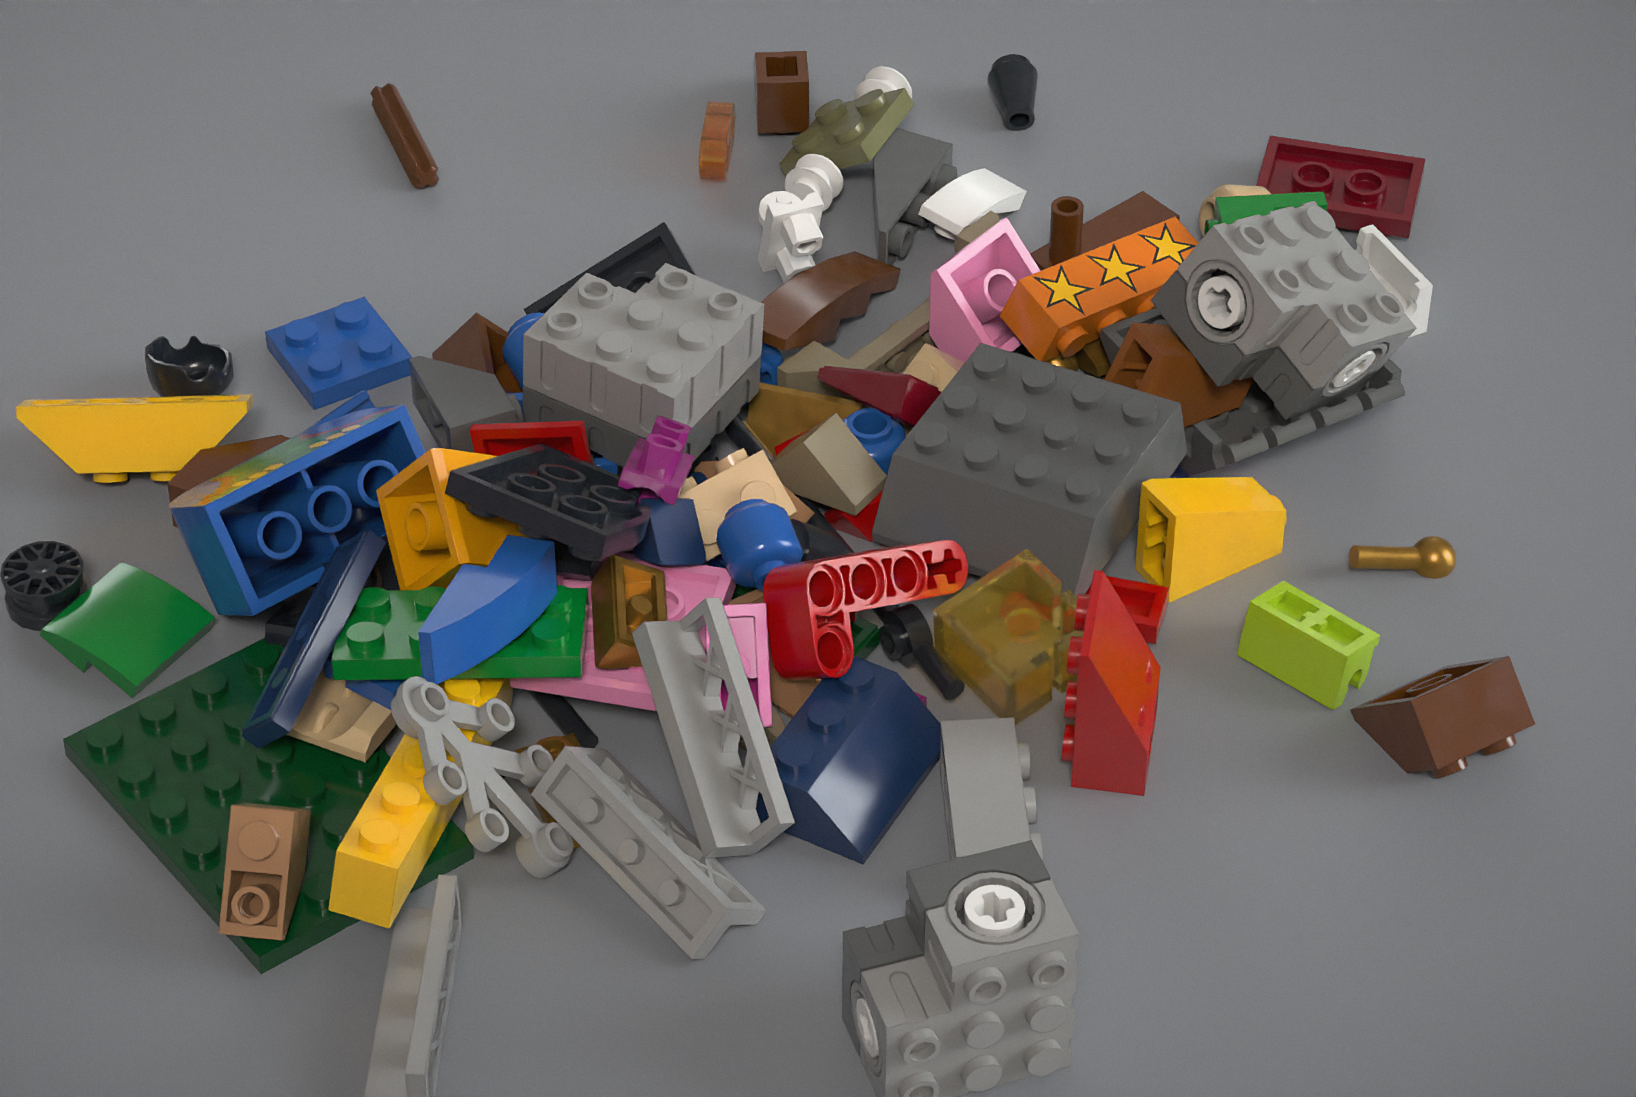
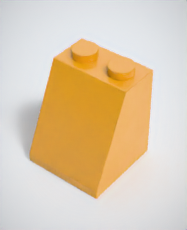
[376,448,536,590]

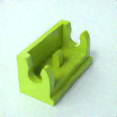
[1237,580,1381,710]

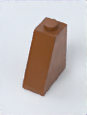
[1104,323,1254,427]

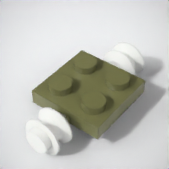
[779,66,914,212]

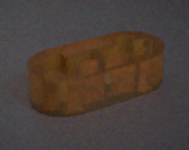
[699,101,735,180]

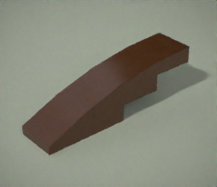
[761,251,901,351]

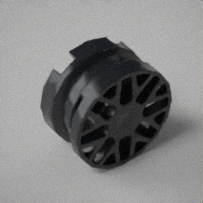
[0,541,88,631]

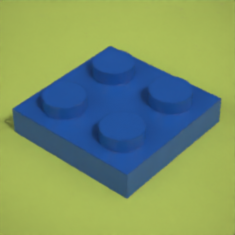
[265,297,412,410]

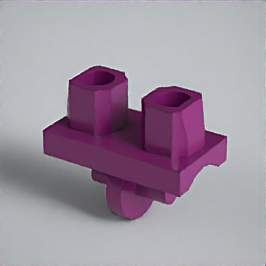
[618,416,695,505]

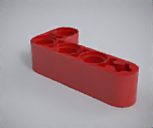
[763,540,968,681]

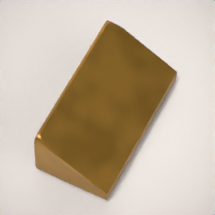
[747,382,863,456]
[591,555,668,669]

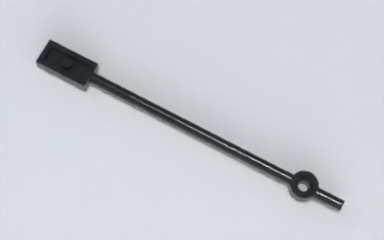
[723,414,965,700]

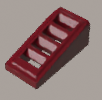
[817,366,941,427]

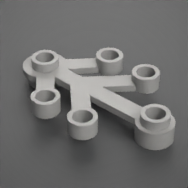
[391,676,574,879]

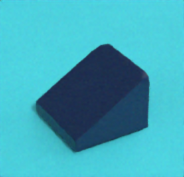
[634,498,706,566]

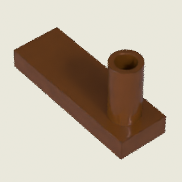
[1030,191,1180,271]

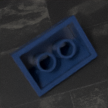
[756,656,940,865]

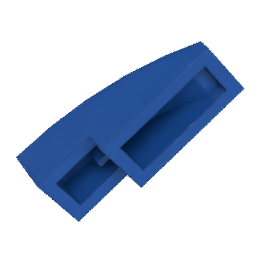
[418,535,558,684]

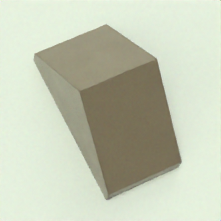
[770,413,887,516]

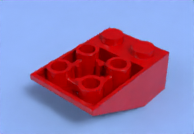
[1061,570,1161,796]

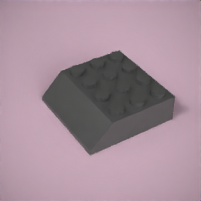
[872,343,1187,608]

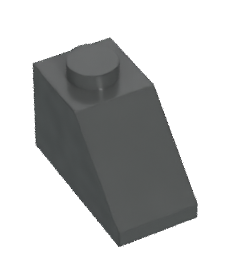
[409,356,524,453]

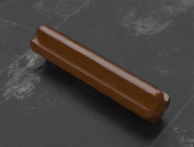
[370,83,439,189]

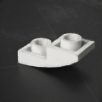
[918,168,1027,240]

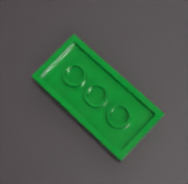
[332,585,589,680]

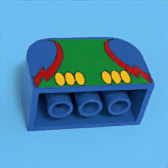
[169,405,426,616]

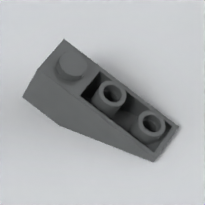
[873,128,957,265]

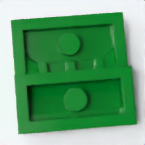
[40,562,215,699]

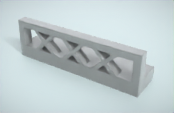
[632,597,795,858]
[530,746,767,959]
[364,875,462,1097]

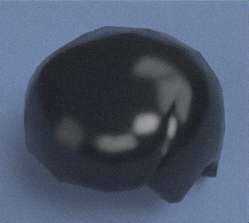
[145,336,234,397]

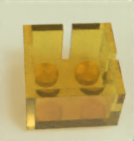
[933,549,1083,725]

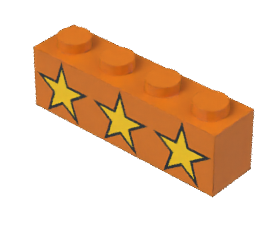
[999,216,1198,362]

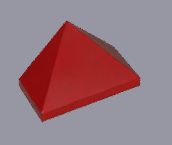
[469,421,593,464]

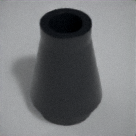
[987,54,1038,131]

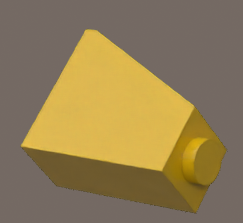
[1135,477,1287,603]

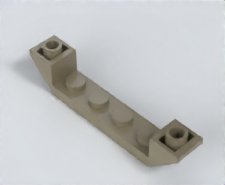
[777,211,1000,409]

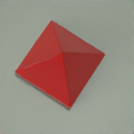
[824,490,883,543]

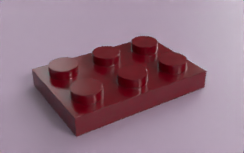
[1256,136,1425,238]

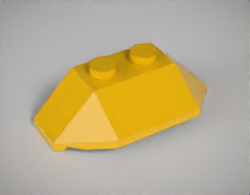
[16,394,253,483]

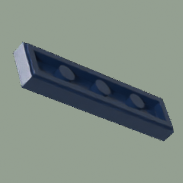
[241,530,386,749]

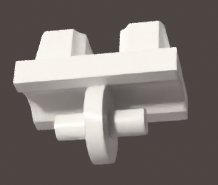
[757,191,824,284]

